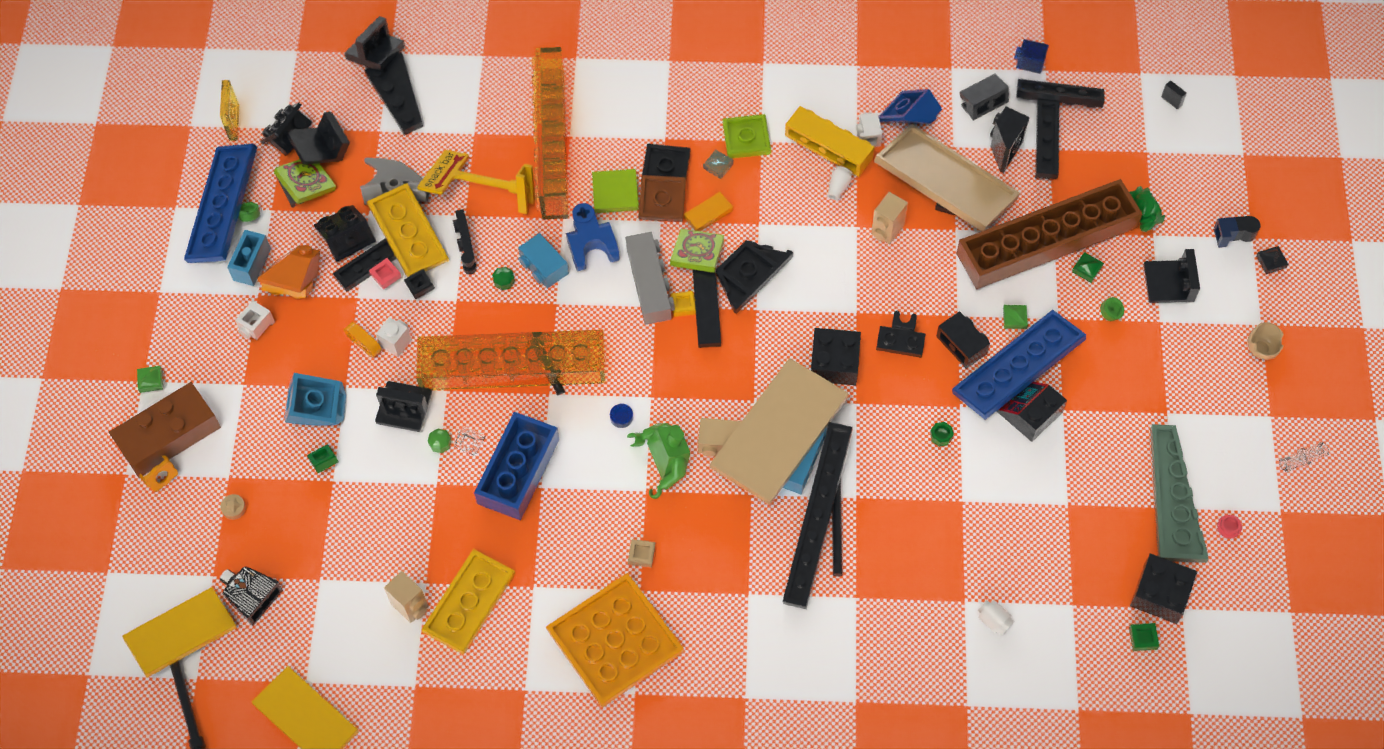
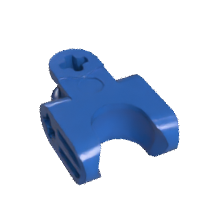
[566,203,620,272]

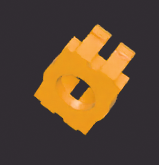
[139,456,178,493]

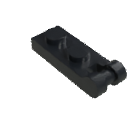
[453,209,477,275]

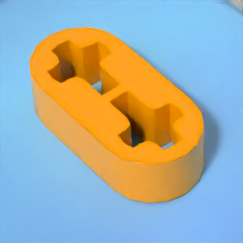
[343,322,382,358]

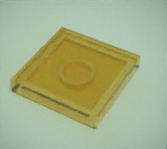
[220,80,240,141]

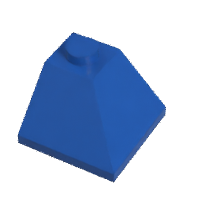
[878,89,942,124]

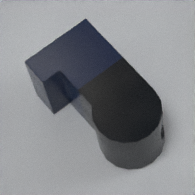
[1213,216,1261,248]

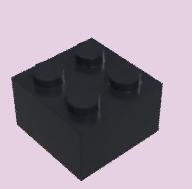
[811,328,861,386]
[1130,553,1198,624]

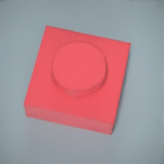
[369,258,402,290]

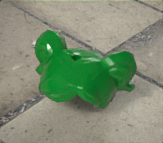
[1129,186,1166,232]

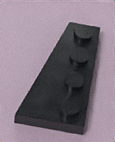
[364,52,423,136]

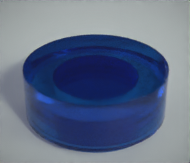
[610,403,633,428]

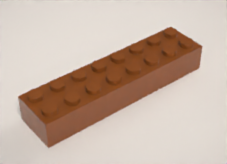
[956,179,1142,290]

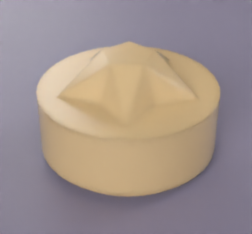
[220,494,246,520]

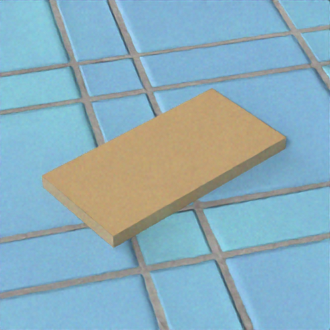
[874,124,1020,231]
[710,358,849,505]

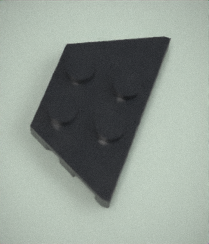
[716,240,794,314]

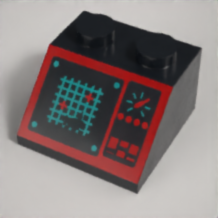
[997,382,1067,442]

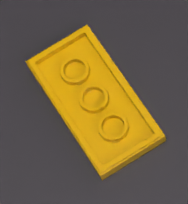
[367,183,449,277]
[421,549,516,655]
[122,587,237,678]
[251,666,359,749]

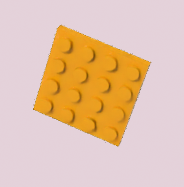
[546,572,684,708]

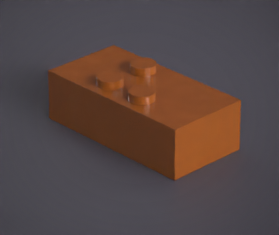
[108,381,221,478]

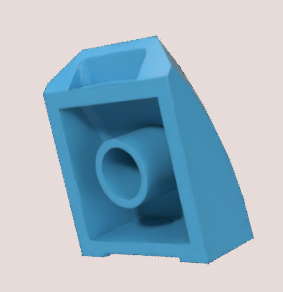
[284,373,346,426]

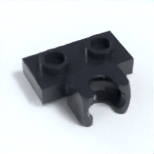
[876,311,926,358]

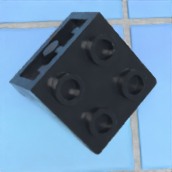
[286,111,350,165]
[314,205,376,262]
[1143,249,1200,303]

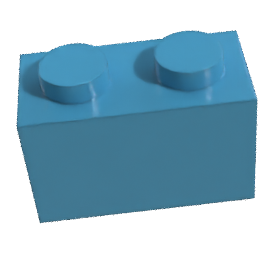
[227,230,271,286]
[518,233,569,289]

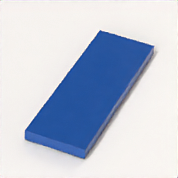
[184,143,258,263]
[952,309,1086,420]

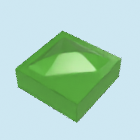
[1003,305,1028,329]
[137,366,163,393]

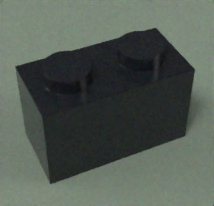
[936,311,990,369]

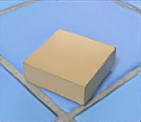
[628,539,656,568]

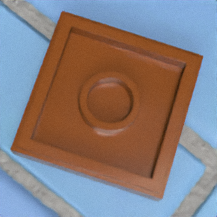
[638,175,686,222]

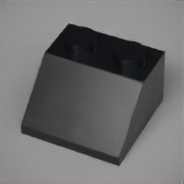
[990,106,1030,174]

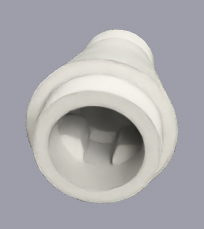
[827,166,853,201]

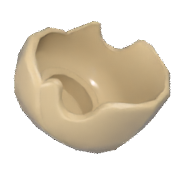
[1247,322,1284,360]

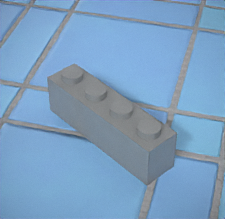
[625,231,675,325]

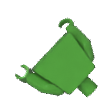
[627,423,690,499]

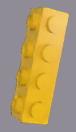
[785,106,874,177]

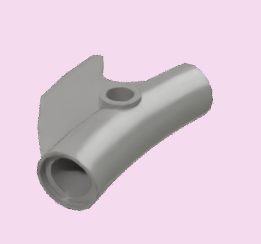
[360,157,430,205]

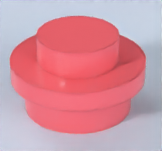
[1217,515,1242,539]

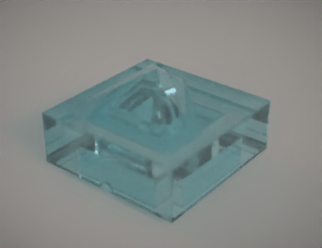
[703,149,734,179]

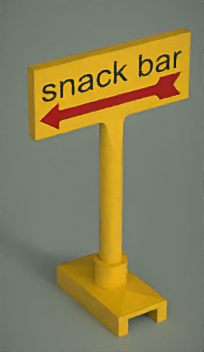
[417,149,535,214]

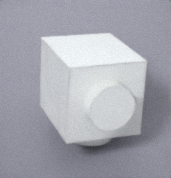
[376,317,412,357]

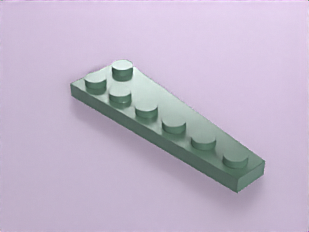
[1150,424,1209,563]

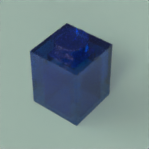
[1014,39,1049,74]

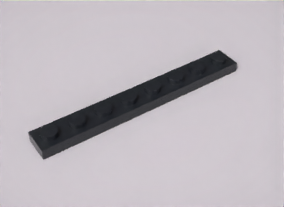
[782,422,853,610]

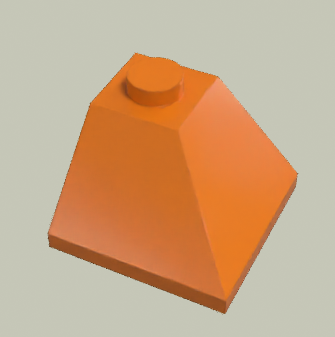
[257,245,320,293]

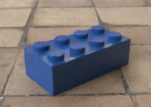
[474,411,560,521]

